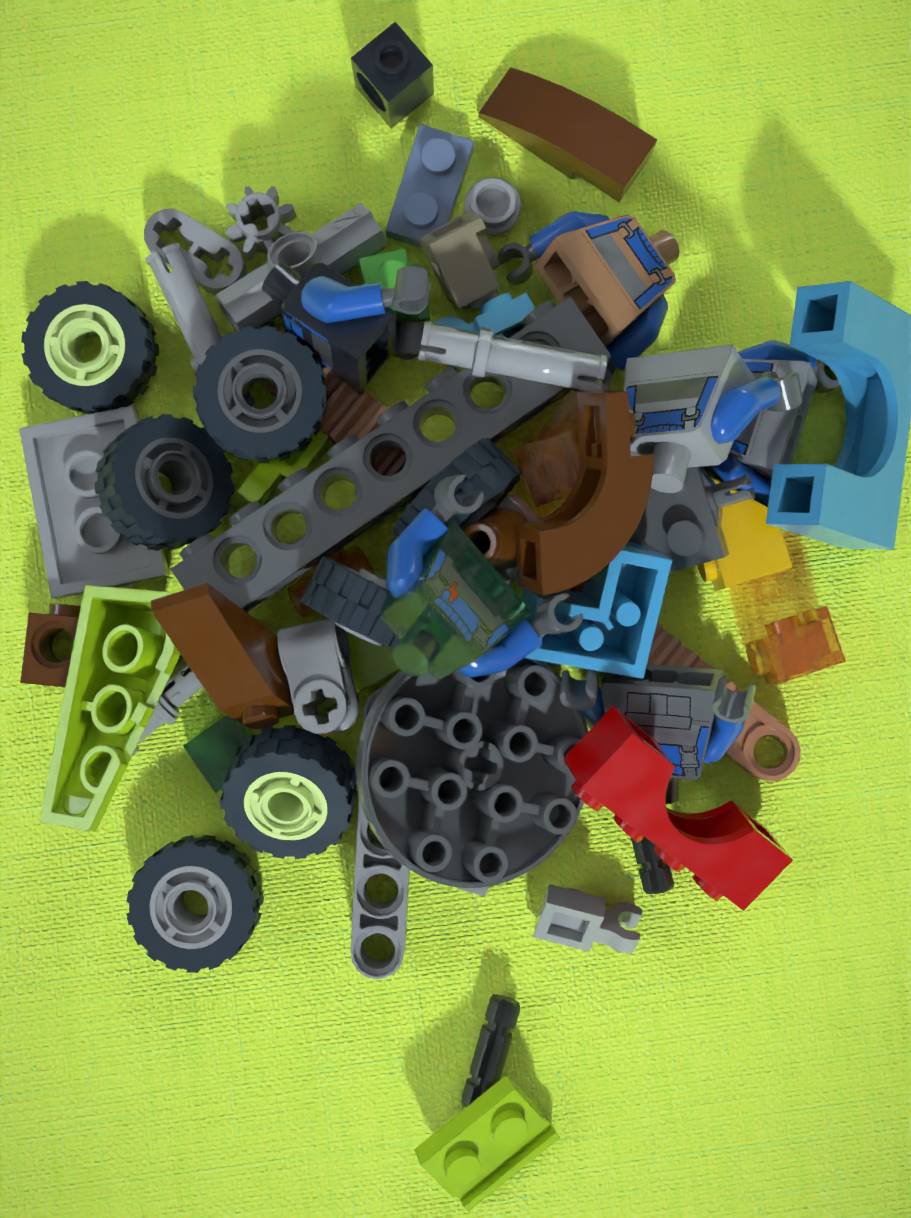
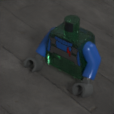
[380,474,583,679]

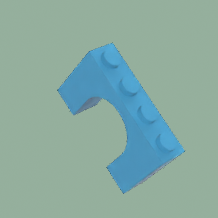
[766,281,911,550]

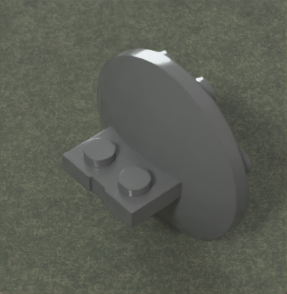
[356,646,588,888]

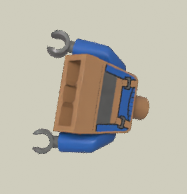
[497,211,679,391]

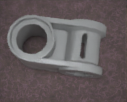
[277,618,359,734]

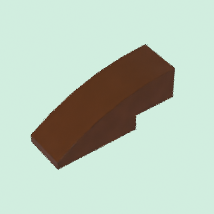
[479,67,657,203]

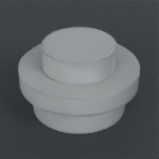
[464,178,521,236]

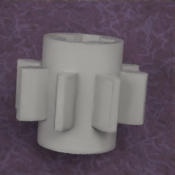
[226,186,297,260]

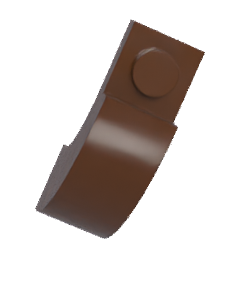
[514,390,654,595]

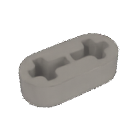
[144,209,247,296]

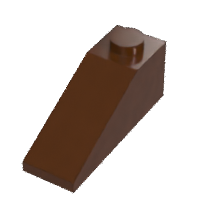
[151,583,294,729]

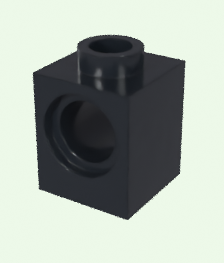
[351,21,434,129]

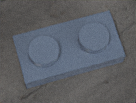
[385,124,474,249]

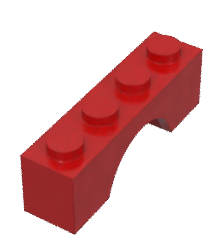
[563,706,793,911]

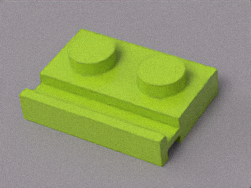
[414,1075,560,1212]

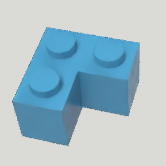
[515,541,672,679]

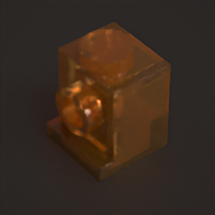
[745,606,846,684]

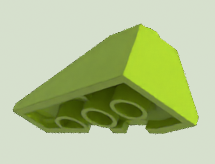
[39,585,180,832]

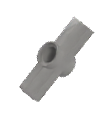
[215,203,388,332]

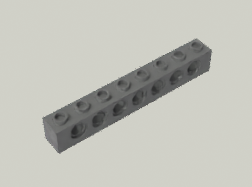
[171,297,611,613]

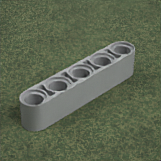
[350,687,410,979]

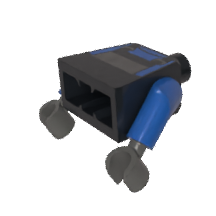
[262,261,431,394]

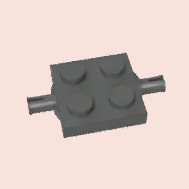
[629,466,755,573]

